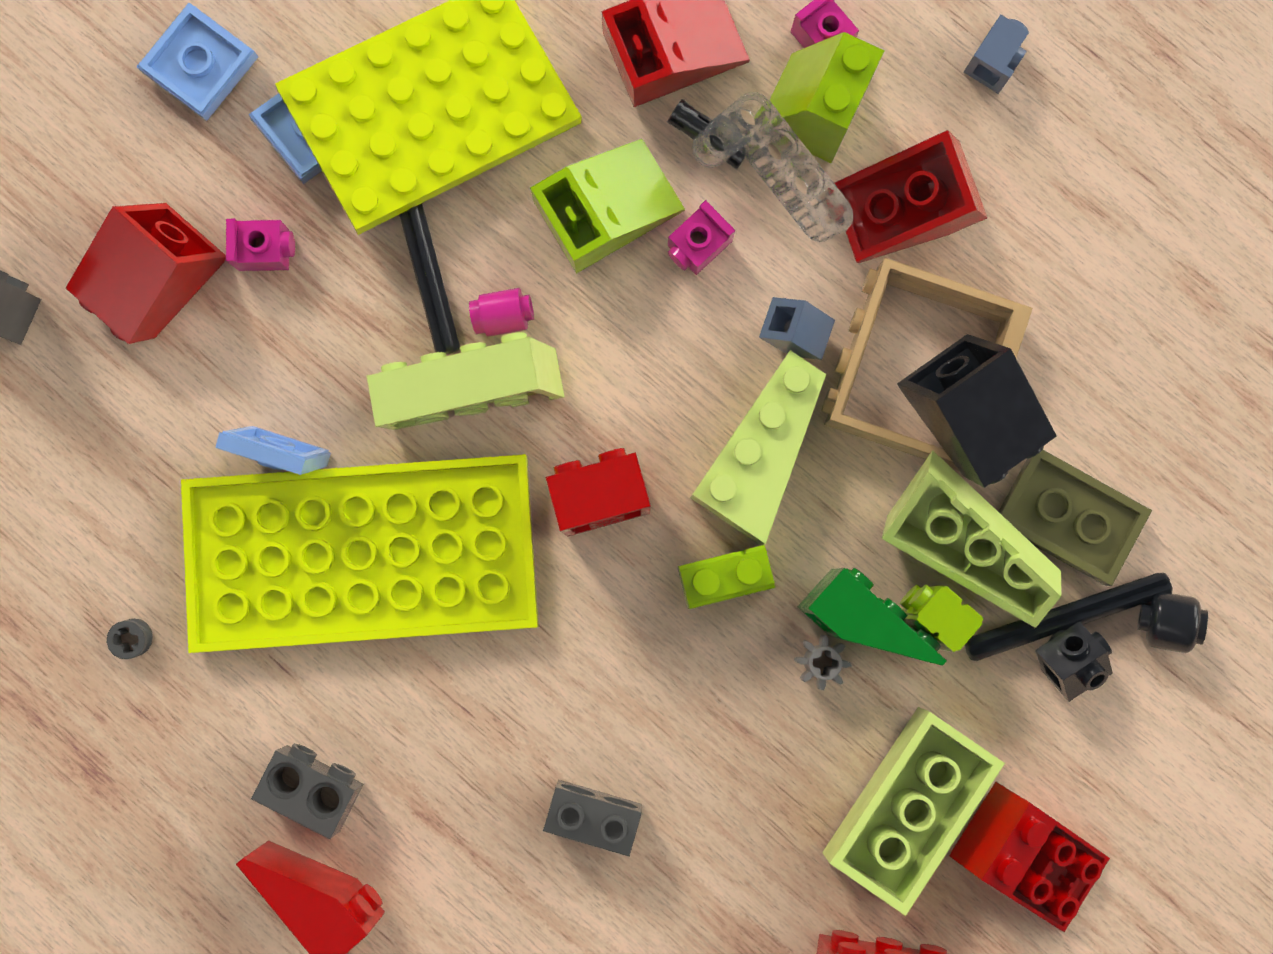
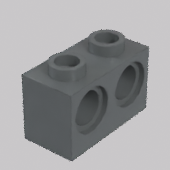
[251,743,364,839]
[543,780,642,857]

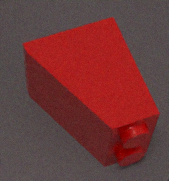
[65,203,226,344]

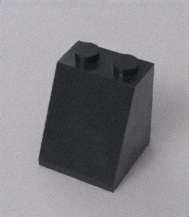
[897,334,1057,488]

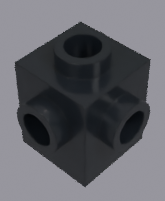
[1036,621,1113,702]

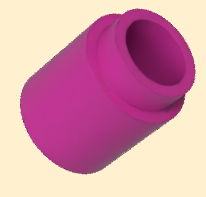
[469,288,534,337]

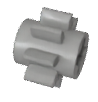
[794,635,851,690]

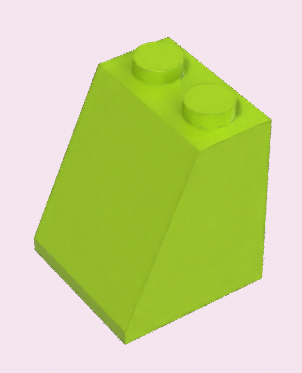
[756,32,885,163]

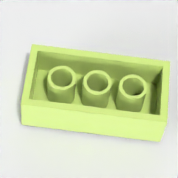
[822,707,1005,916]

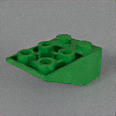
[797,568,947,666]

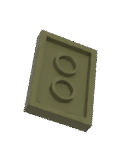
[998,450,1152,586]

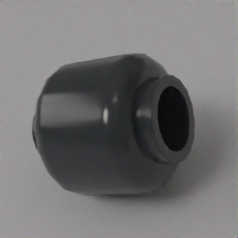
[1138,592,1208,653]

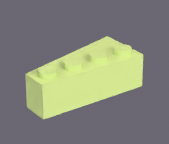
[367,332,565,430]
[690,350,826,546]
[882,450,1061,628]

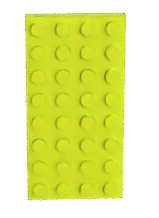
[181,454,539,653]

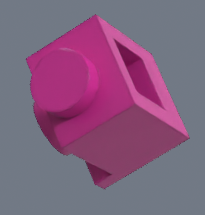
[791,0,859,48]
[667,200,736,275]
[226,218,295,271]

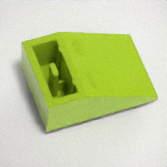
[530,139,685,274]

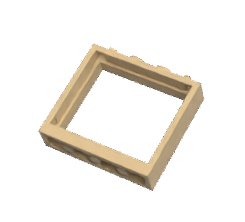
[821,258,1033,471]

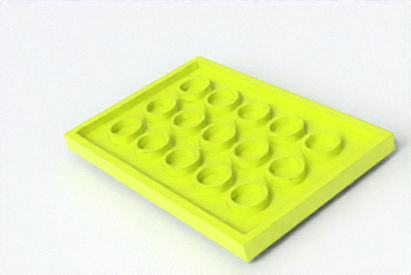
[275,0,582,235]

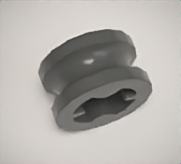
[106,618,153,660]

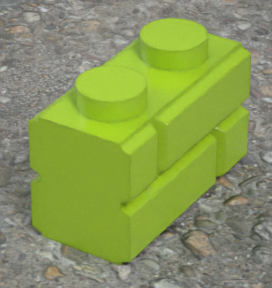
[678,545,776,609]
[900,584,983,652]

